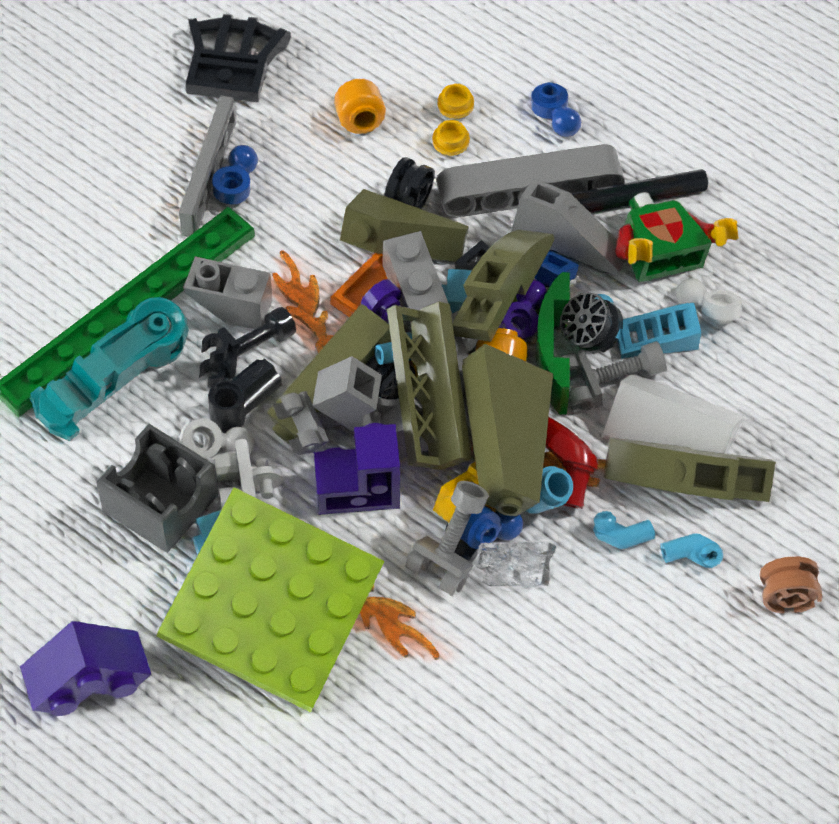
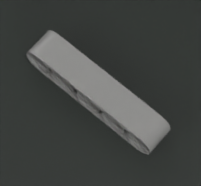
[436,144,625,218]

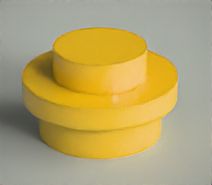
[437,84,474,119]
[432,120,470,156]

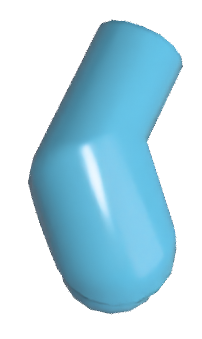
[593,511,655,549]
[660,533,724,568]

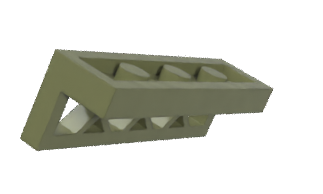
[387,301,472,470]

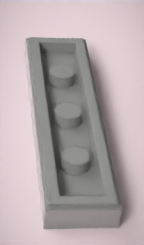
[179,95,237,237]

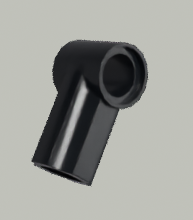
[208,358,282,433]

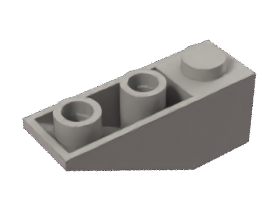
[511,178,626,276]

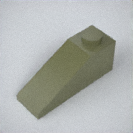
[340,189,469,262]

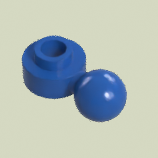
[531,82,581,137]
[212,145,258,204]
[460,505,523,549]

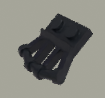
[185,14,291,102]

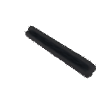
[571,169,709,213]

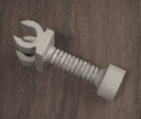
[561,341,667,414]
[272,391,353,456]
[405,481,489,597]

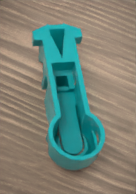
[30,297,189,441]

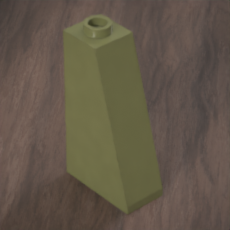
[267,304,391,445]
[462,344,553,517]

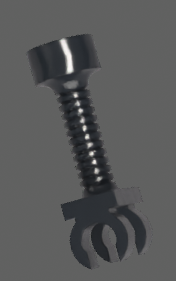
[199,307,296,388]

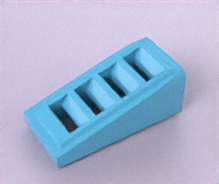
[617,303,701,359]

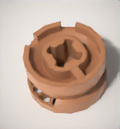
[759,556,823,614]

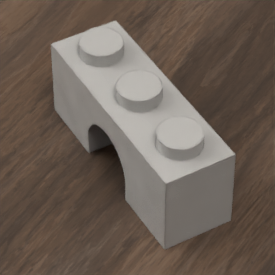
[312,356,428,461]

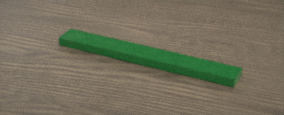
[0,206,255,417]

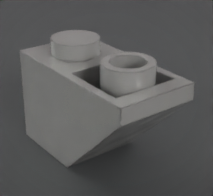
[184,257,273,329]

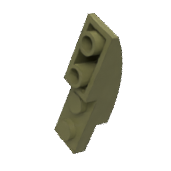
[452,230,555,342]
[603,437,776,502]

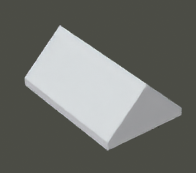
[602,373,744,454]

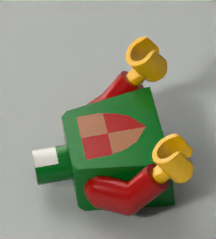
[615,193,739,283]

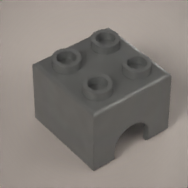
[96,424,218,554]

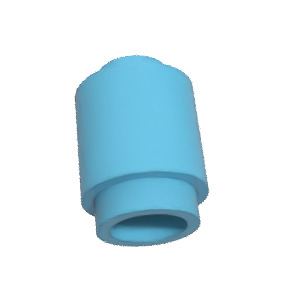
[526,466,573,514]

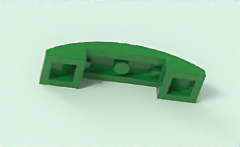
[536,272,570,415]

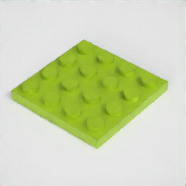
[156,487,385,713]

